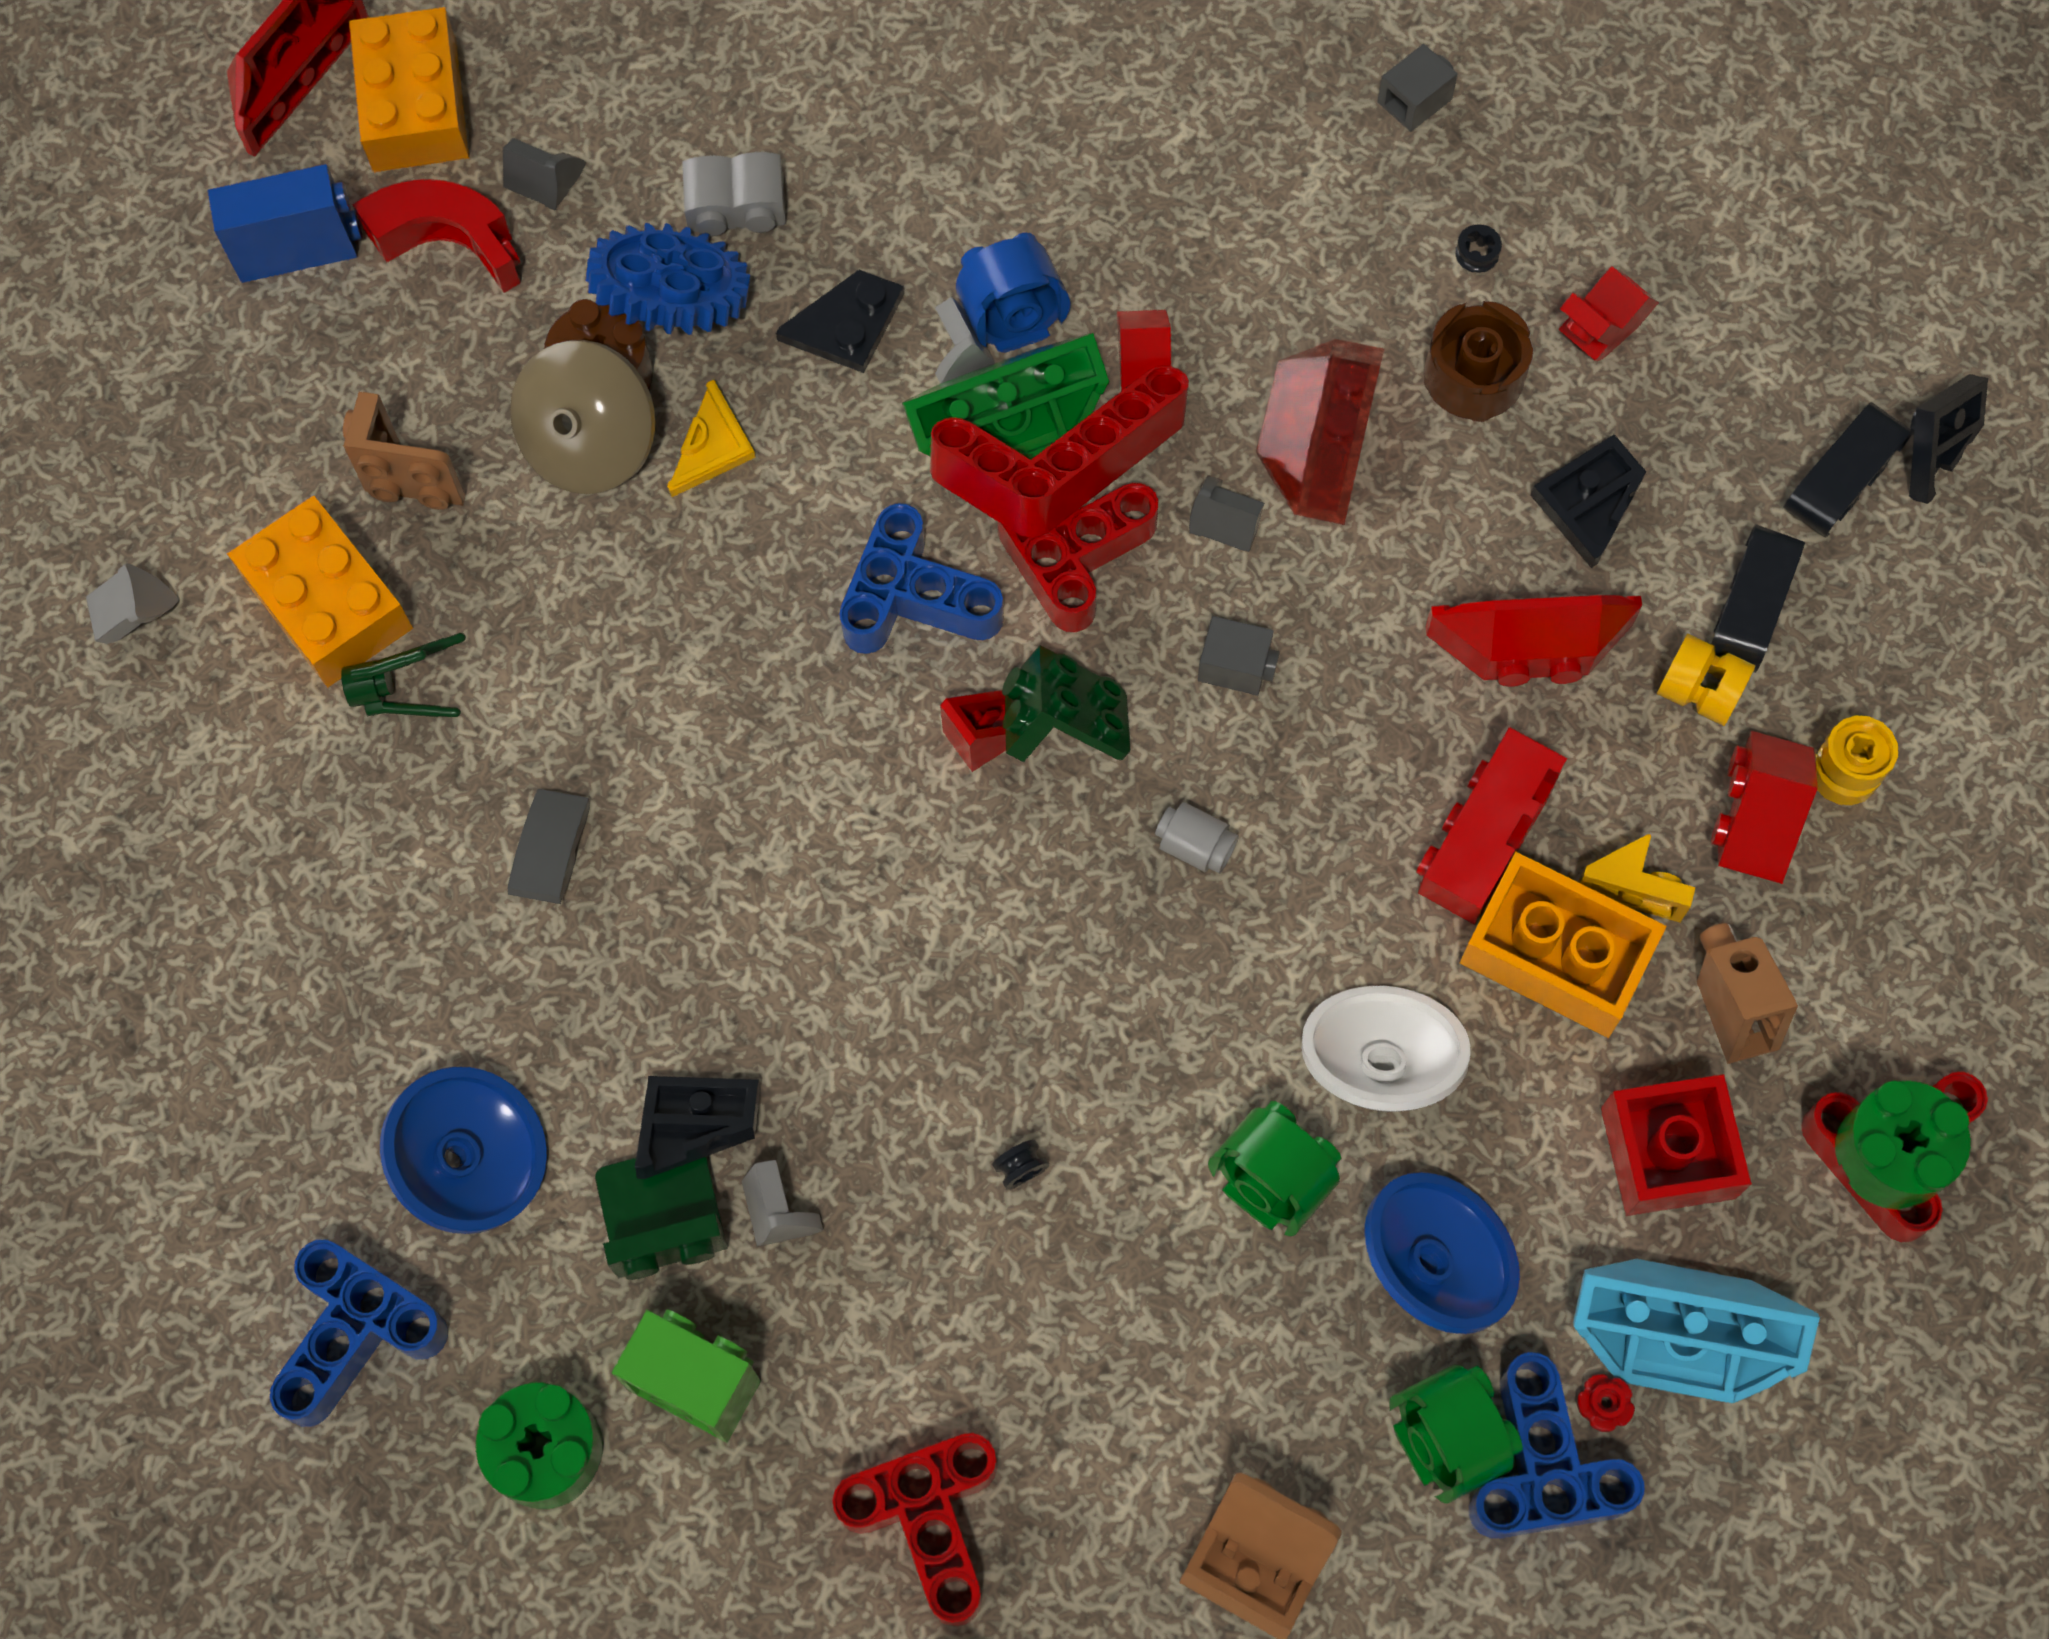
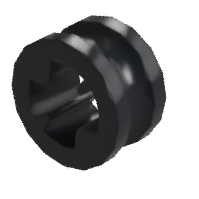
[1455,224,1502,273]
[992,1140,1049,1190]

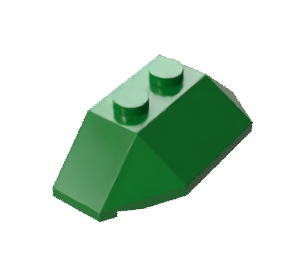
[902,333,1109,460]

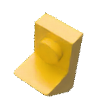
[1578,834,1696,923]

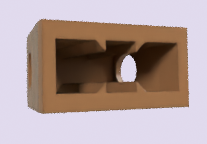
[1697,923,1798,1064]

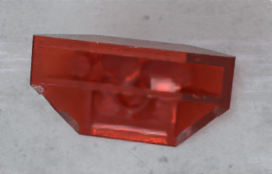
[1256,339,1384,525]

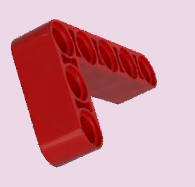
[930,366,1189,538]

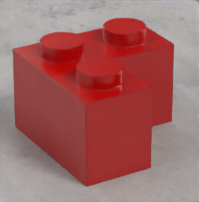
[1711,730,1818,884]

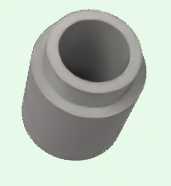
[1155,802,1239,874]

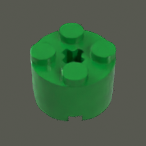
[1835,1080,1971,1209]
[1208,1101,1342,1236]
[1389,1364,1523,1504]
[476,1383,603,1509]

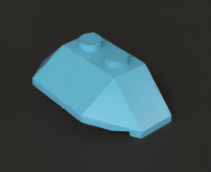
[1573,1259,1820,1404]

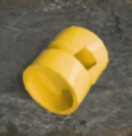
[1656,633,1756,726]
[1815,715,1898,806]

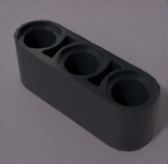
[1783,402,1912,538]
[1711,524,1805,673]

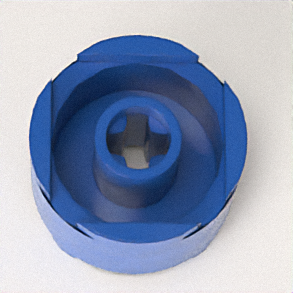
[956,232,1070,353]

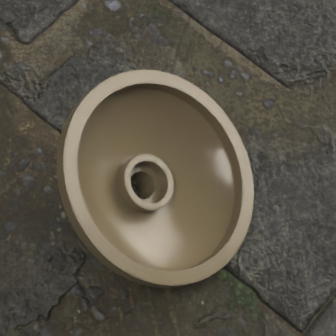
[510,340,655,494]

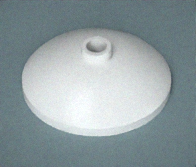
[1302,986,1471,1112]

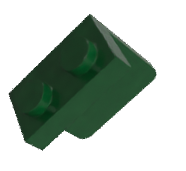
[1002,645,1130,762]
[595,1157,728,1280]

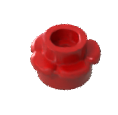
[1577,1374,1635,1432]

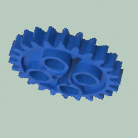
[586,223,750,335]

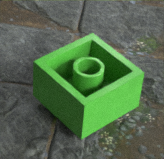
[611,1309,761,1443]

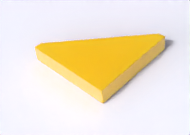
[667,379,756,497]

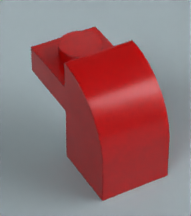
[1558,266,1659,361]

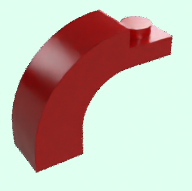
[352,179,521,293]

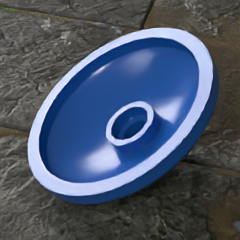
[380,1067,547,1234]
[1365,1172,1520,1334]

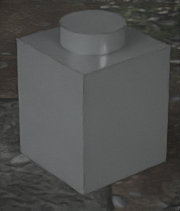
[1377,44,1458,132]
[1198,616,1280,696]

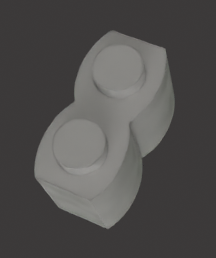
[682,152,786,236]

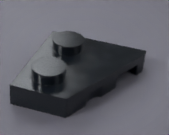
[776,269,905,373]
[1909,374,1988,504]
[1531,434,1646,568]
[635,1076,760,1179]

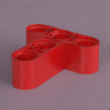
[997,483,1158,632]
[1801,1072,1988,1242]
[832,1433,998,1627]

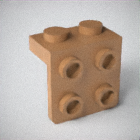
[343,391,465,510]
[1179,1473,1342,1639]

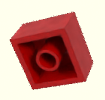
[1601,1074,1752,1216]

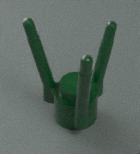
[341,633,466,717]

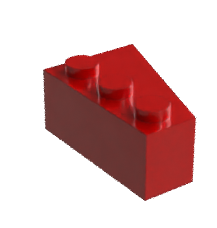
[1416,727,1568,925]

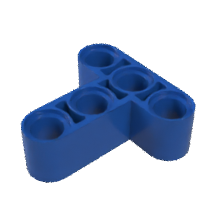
[839,503,1004,654]
[270,1240,448,1427]
[1469,1352,1645,1539]

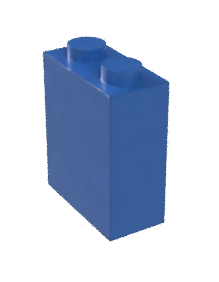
[207,164,363,283]

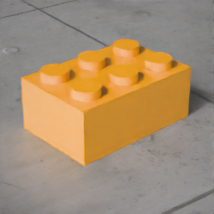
[349,7,469,172]
[227,495,413,688]
[1459,852,1667,1038]

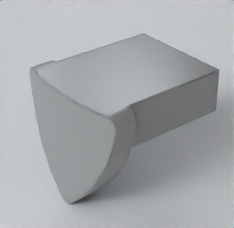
[935,297,995,383]
[86,563,179,644]
[742,1160,823,1246]

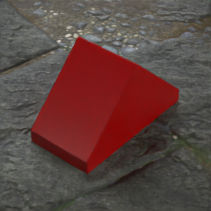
[1117,309,1171,391]
[940,690,1006,772]

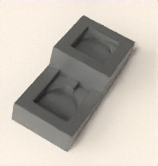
[507,789,590,904]

